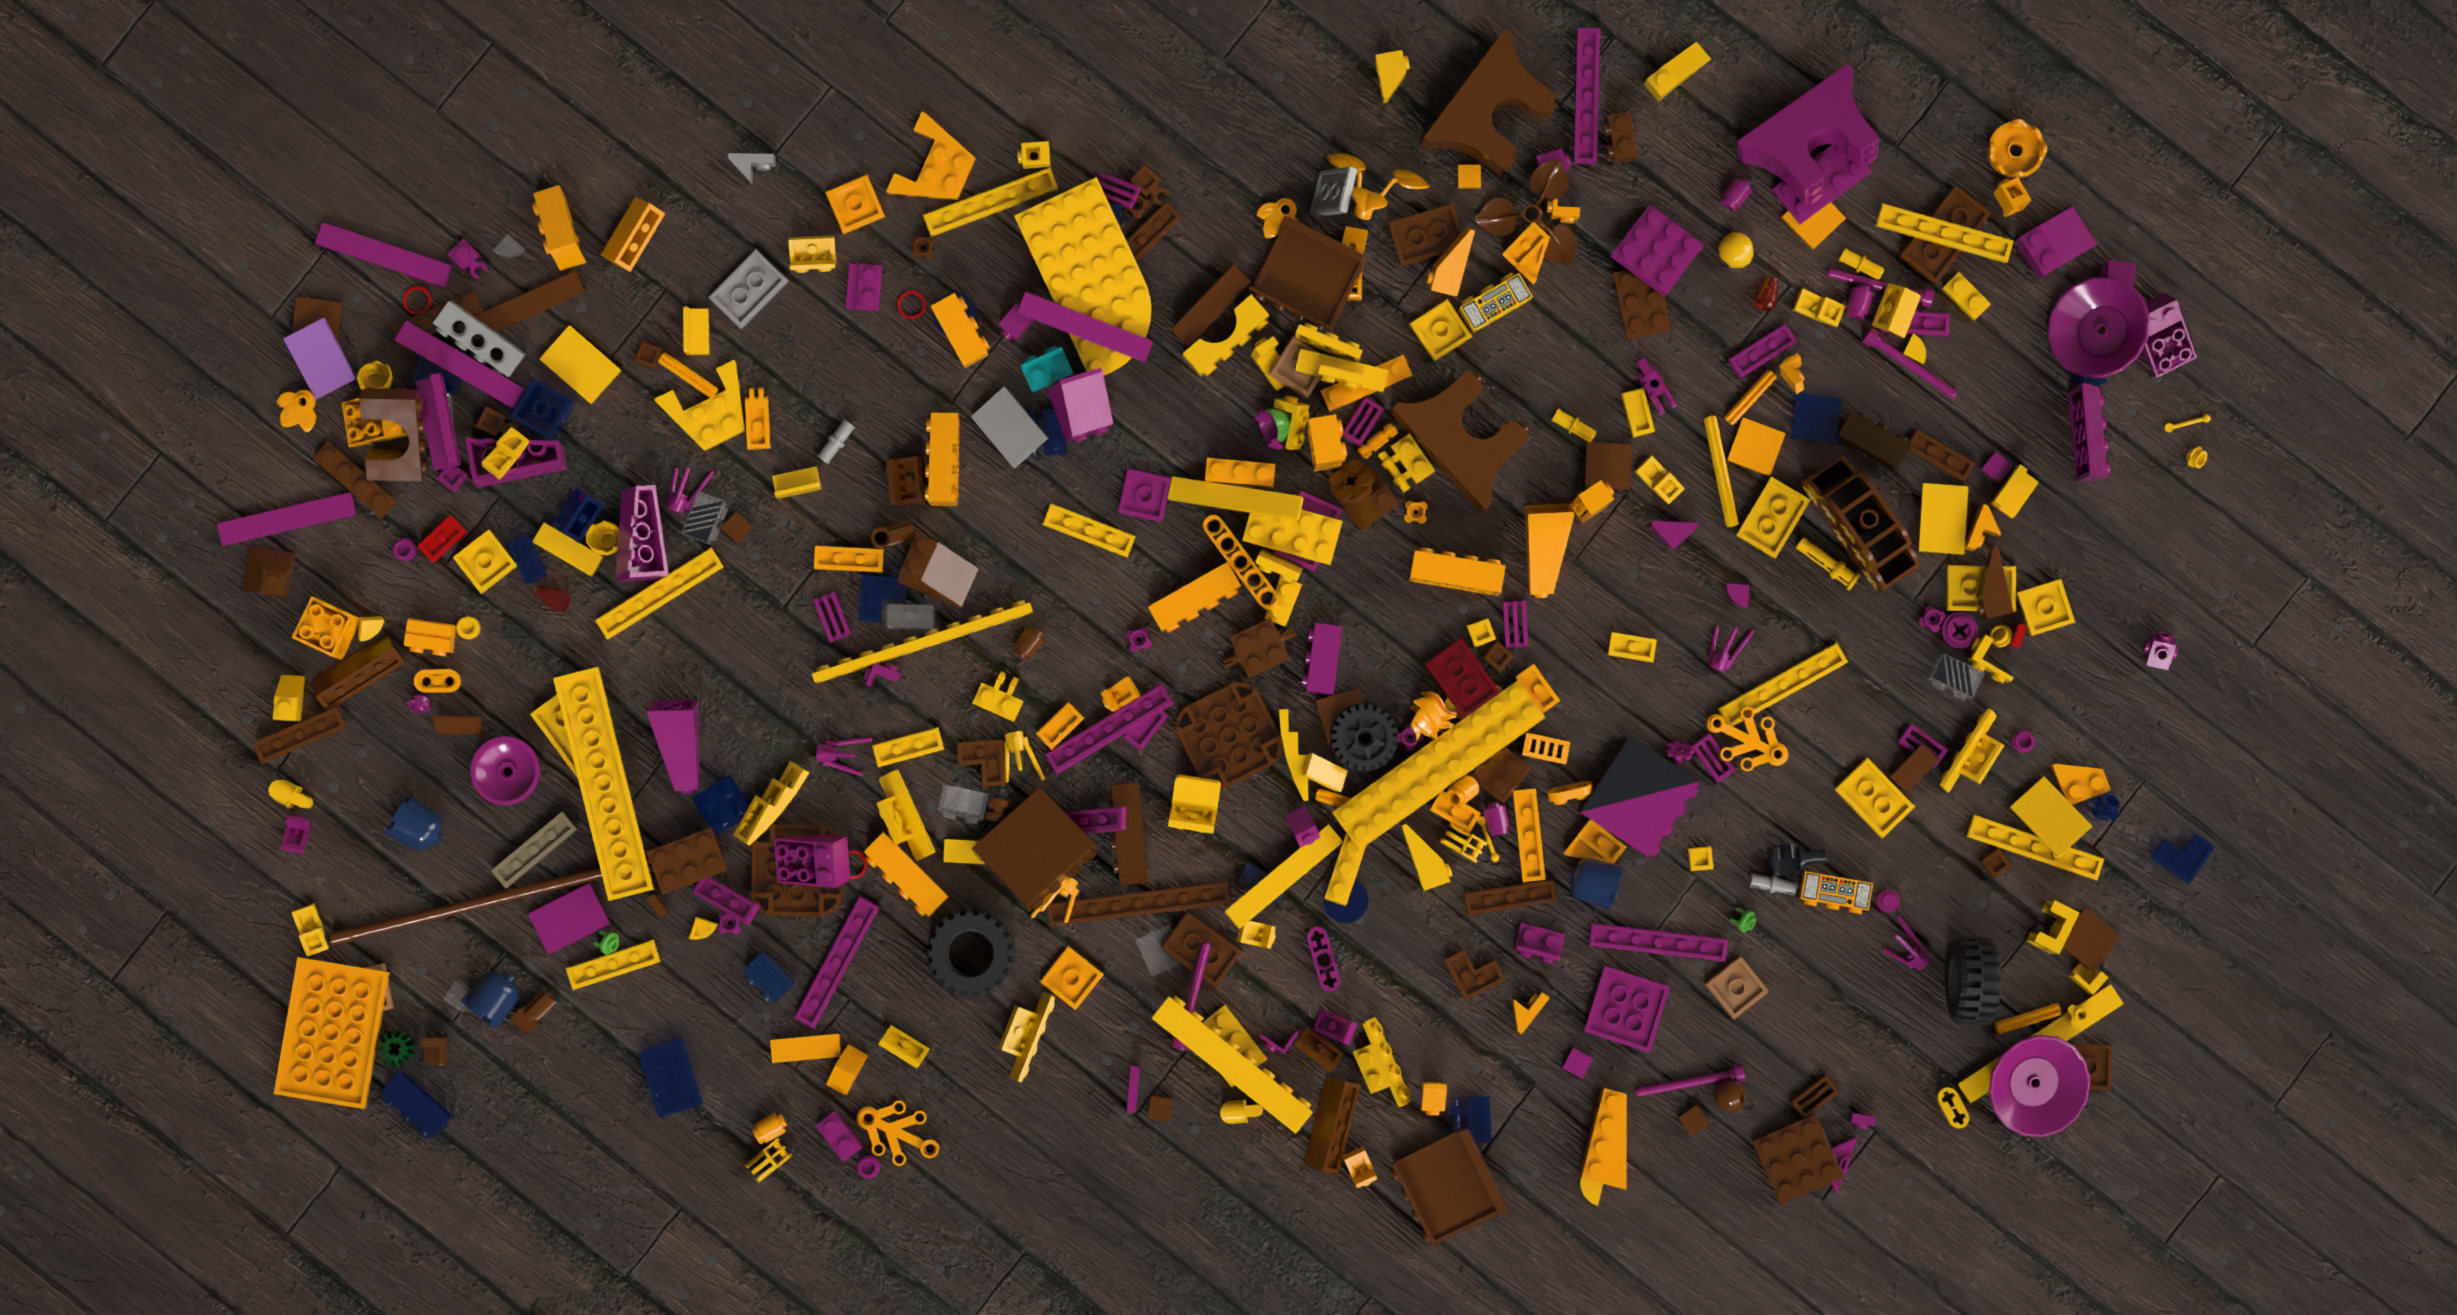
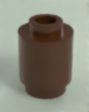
[1013,626,1045,660]

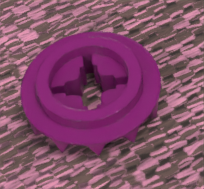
[1941,612,1978,649]

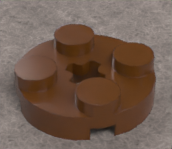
[1329,459,1375,505]

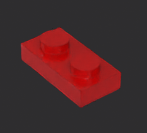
[417,515,467,563]

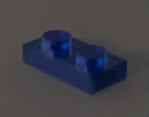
[507,534,548,586]

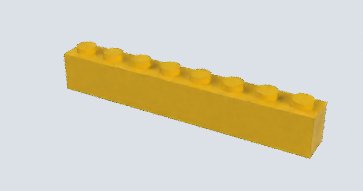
[1151,995,1313,1134]

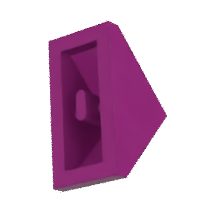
[1650,521,1698,551]

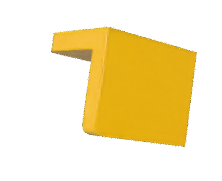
[2068,963,2108,995]

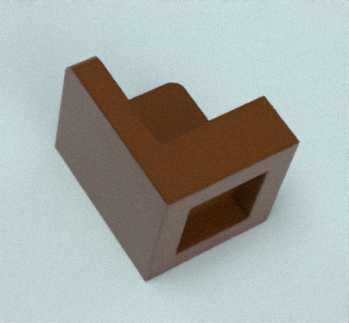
[421,1037,449,1066]

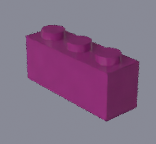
[1302,623,1342,696]

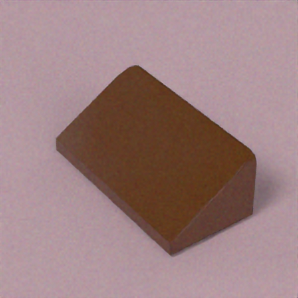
[433,715,483,735]

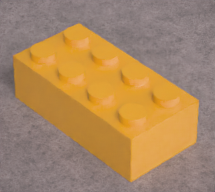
[1408,547,1506,596]

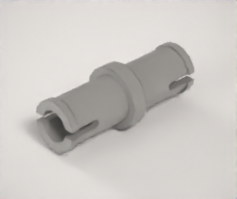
[817,419,855,464]
[1749,873,1797,896]

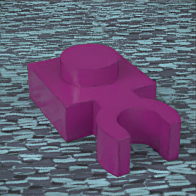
[448,239,489,280]

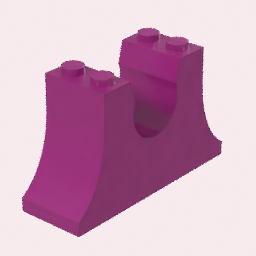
[1737,64,1879,206]

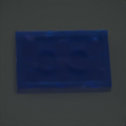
[638,1038,704,1118]

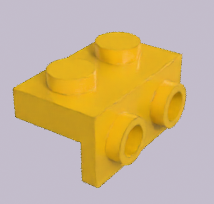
[788,235,837,273]

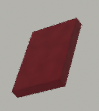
[1424,637,1501,719]

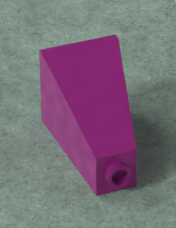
[647,699,700,794]

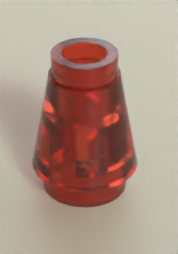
[1755,276,1779,312]
[535,585,571,613]

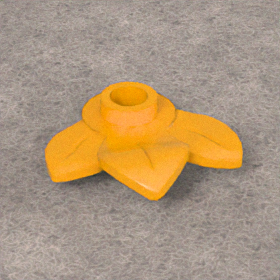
[1256,198,1298,238]
[276,390,317,433]

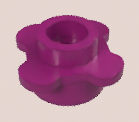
[1919,606,1946,632]
[1126,627,1152,652]
[407,695,431,714]
[1398,723,1424,751]
[718,912,741,935]

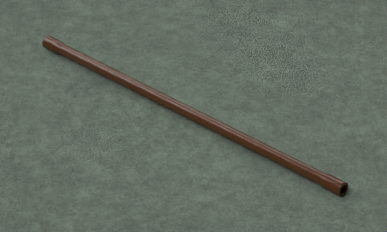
[330,856,651,946]

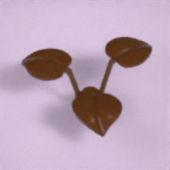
[1475,159,1577,265]

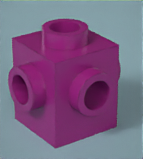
[2143,632,2178,670]

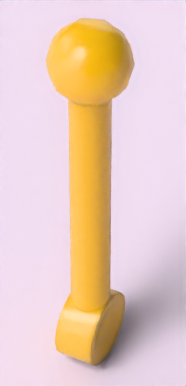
[2164,414,2211,433]
[1477,816,1500,862]

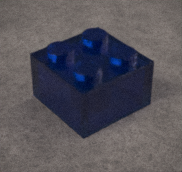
[510,378,577,441]

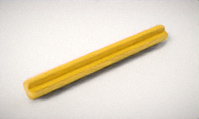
[1704,416,1738,527]

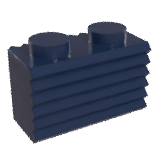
[743,951,796,1003]

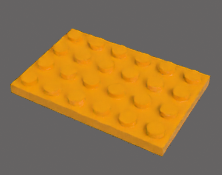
[274,957,390,1109]

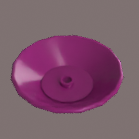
[2047,277,2150,378]
[1988,1035,2091,1137]

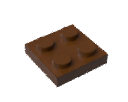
[1467,747,1531,804]

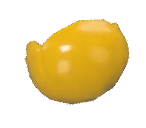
[1719,232,1754,268]
[357,361,393,390]
[585,521,619,556]

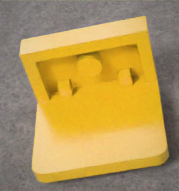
[1168,775,1221,834]

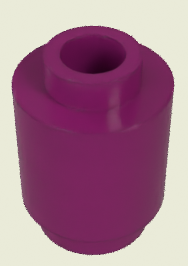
[1720,177,1752,212]
[1846,284,1874,320]
[1483,802,1510,837]

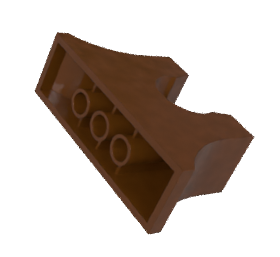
[1421,29,1557,176]
[1390,370,1530,514]

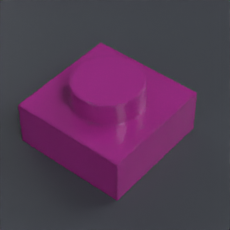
[1848,1112,1876,1129]

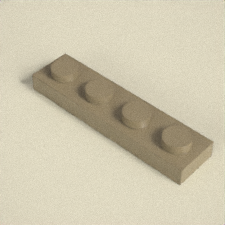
[491,812,578,888]

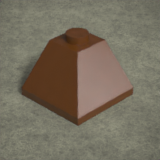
[1341,469,1399,532]
[243,546,296,598]

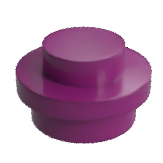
[393,538,416,561]
[2012,730,2035,753]
[1877,890,1900,913]
[857,1156,880,1179]

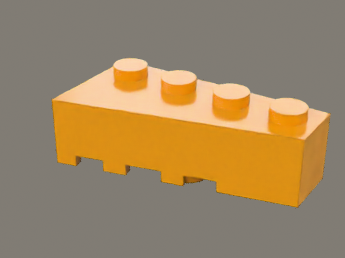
[925,413,960,506]
[1579,1087,1627,1190]

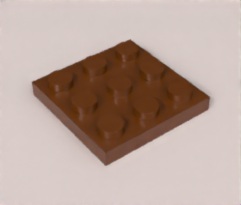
[1752,1113,1844,1205]

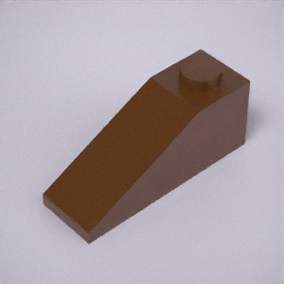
[1976,546,2014,620]

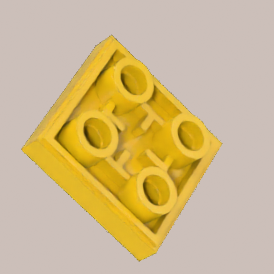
[1256,548,1304,583]

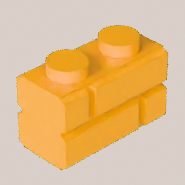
[404,618,457,657]

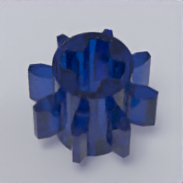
[2091,793,2120,822]

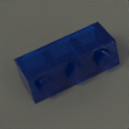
[381,1071,454,1138]

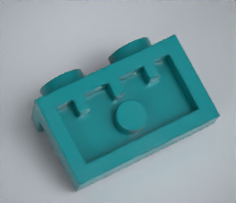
[1020,346,1074,393]

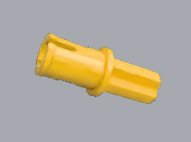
[1839,248,1884,280]
[1552,409,1596,442]

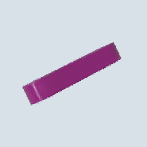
[1307,927,1340,992]

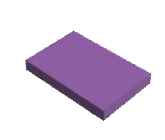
[283,318,357,400]

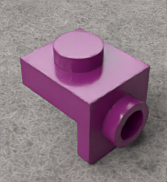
[864,663,901,687]
[280,816,311,854]

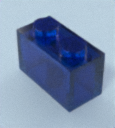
[552,487,604,543]

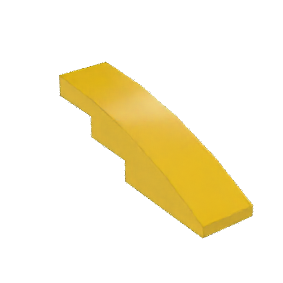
[1279,709,1308,801]
[733,761,809,845]

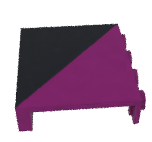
[1579,736,1700,858]

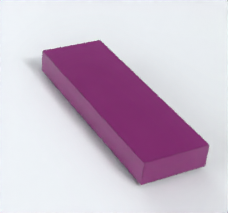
[1880,311,1950,337]
[1728,323,1797,379]
[1065,806,1126,834]
[692,877,760,925]

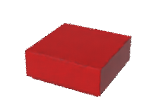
[2008,624,2027,649]

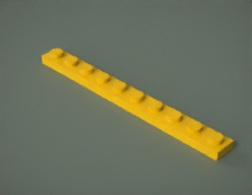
[812,600,1033,684]

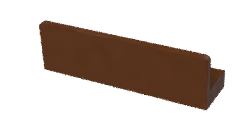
[1172,264,1251,348]
[310,634,405,711]
[1304,1076,1361,1174]

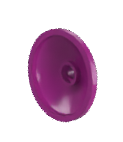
[470,736,540,805]

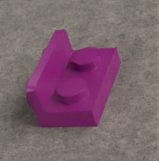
[1514,923,1565,964]

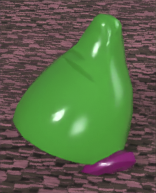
[1254,406,1292,450]

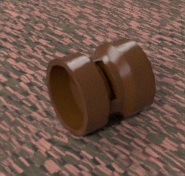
[984,797,1011,823]

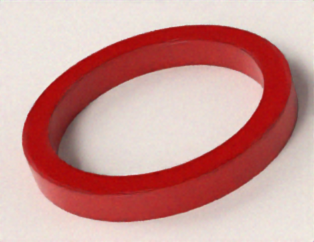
[403,287,432,315]
[897,291,926,319]
[848,850,867,879]

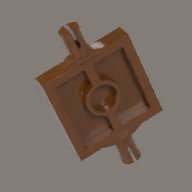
[1223,617,1297,678]

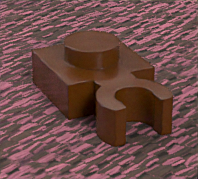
[1129,164,1170,206]
[476,407,520,437]

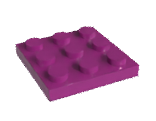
[1610,205,1704,297]
[1583,966,1670,1053]

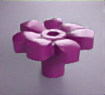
[1665,740,1695,765]

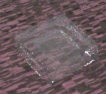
[443,981,470,1013]

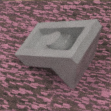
[728,153,776,184]

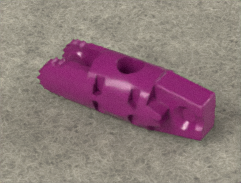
[1636,358,1678,415]

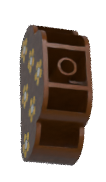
[1801,454,1920,594]

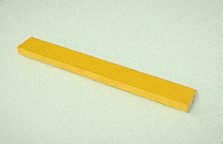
[1957,984,2124,1103]

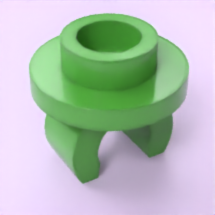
[1730,908,1756,932]
[594,930,619,955]

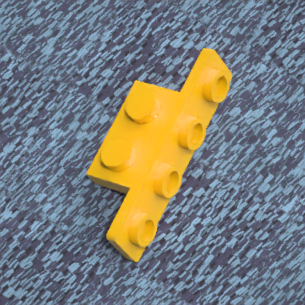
[1295,349,1388,392]
[1940,708,2004,793]
[876,770,935,861]
[998,992,1055,1082]
[1353,1017,1412,1107]

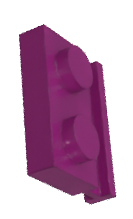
[846,263,883,312]

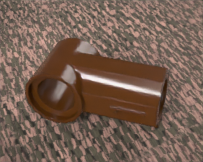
[871,520,916,550]
[510,989,557,1036]

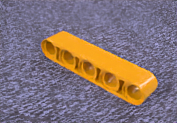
[1203,515,1280,610]

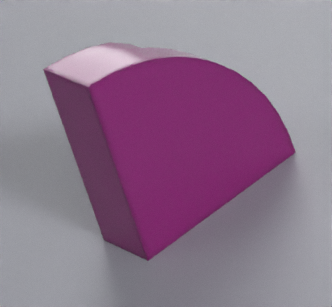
[1726,583,1749,608]

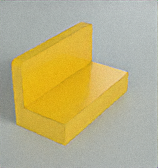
[1872,283,1921,338]
[683,307,710,355]
[1990,464,2038,518]
[772,466,822,499]

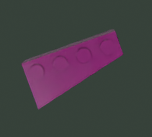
[465,438,568,488]
[615,485,669,582]

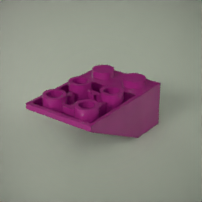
[2142,292,2197,378]
[774,835,850,888]

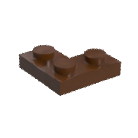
[957,739,1006,787]
[1444,950,1506,1001]

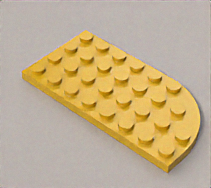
[1014,177,1151,376]

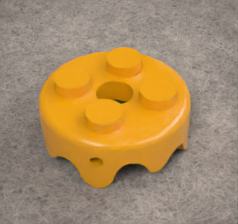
[1987,119,2047,179]

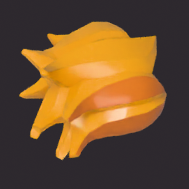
[1410,691,1457,741]

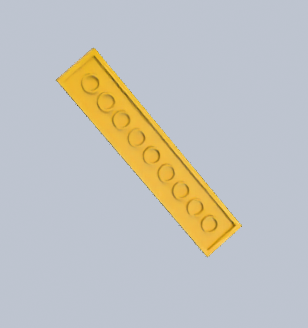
[553,667,654,901]
[1332,681,1545,850]

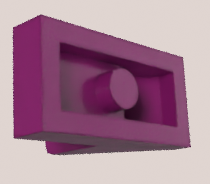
[1313,1009,1357,1045]

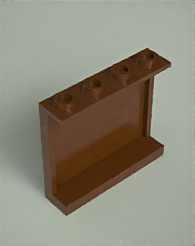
[1248,215,1369,332]
[972,787,1097,912]
[1391,1126,1508,1248]

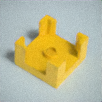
[2026,900,2079,954]

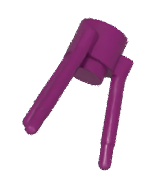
[666,467,714,514]
[1707,626,1754,673]
[816,737,873,776]
[1882,915,1931,971]

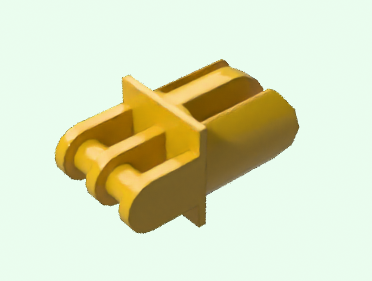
[268,780,313,808]
[1439,822,1488,863]
[1220,1099,1263,1124]
[745,1138,793,1183]

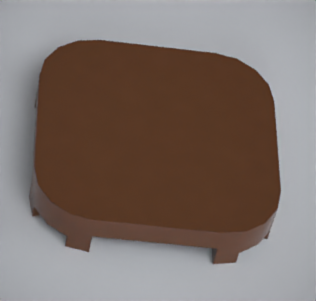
[1176,682,1283,790]
[750,824,844,917]

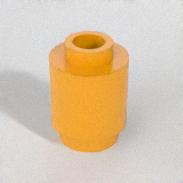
[1446,775,1479,806]
[752,1112,787,1144]

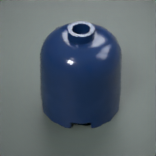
[384,795,443,851]
[1567,858,1624,911]
[460,971,519,1030]

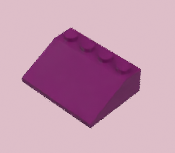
[2068,383,2110,482]

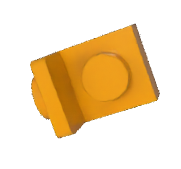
[1779,353,1804,394]

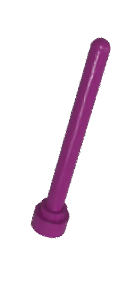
[1826,268,1935,308]
[1862,327,1957,398]
[1171,941,1210,1051]
[1635,1063,1745,1097]

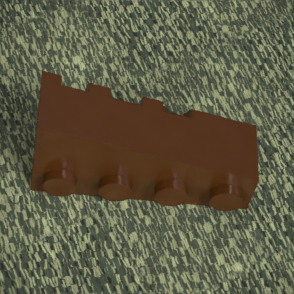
[1108,783,1148,885]

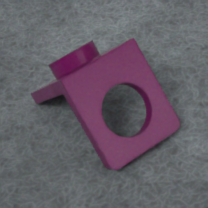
[1258,1030,1299,1054]

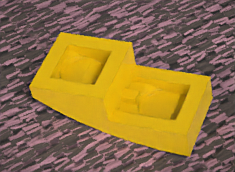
[1792,289,1846,327]
[481,427,529,480]
[1634,455,1685,505]
[291,903,329,957]

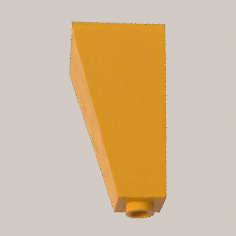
[1524,503,1574,598]

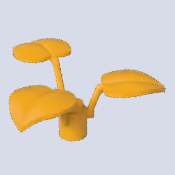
[1326,153,1430,220]

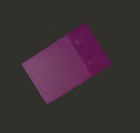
[2015,206,2097,280]

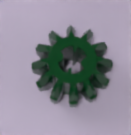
[376,1029,417,1068]

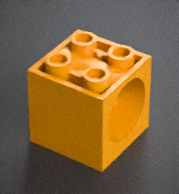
[292,596,360,660]

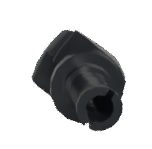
[1767,843,1827,876]

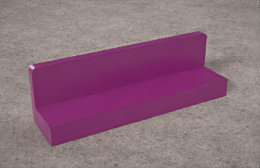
[416,373,461,470]

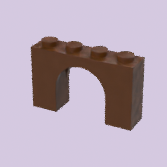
[359,388,429,481]

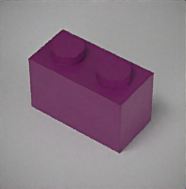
[816,1110,864,1162]

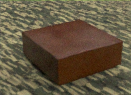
[634,341,664,371]
[721,512,754,544]
[1482,641,1515,673]
[1979,847,2012,879]
[646,894,669,917]
[1148,1096,1174,1122]
[1678,1104,1710,1136]

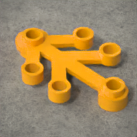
[1706,706,1788,771]
[857,1100,939,1166]

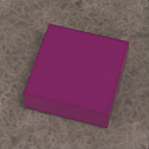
[1980,451,2013,484]
[436,466,469,493]
[1562,1048,1593,1079]

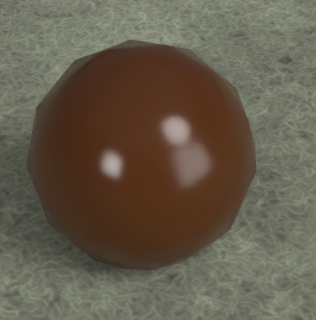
[1714,1080,1745,1113]

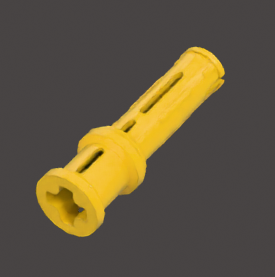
[1796,537,1861,591]

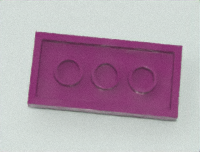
[1772,145,1872,225]

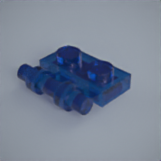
[1027,409,1067,456]
[1448,1096,1492,1143]

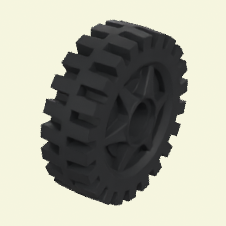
[1330,703,1398,771]

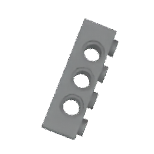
[433,300,526,377]

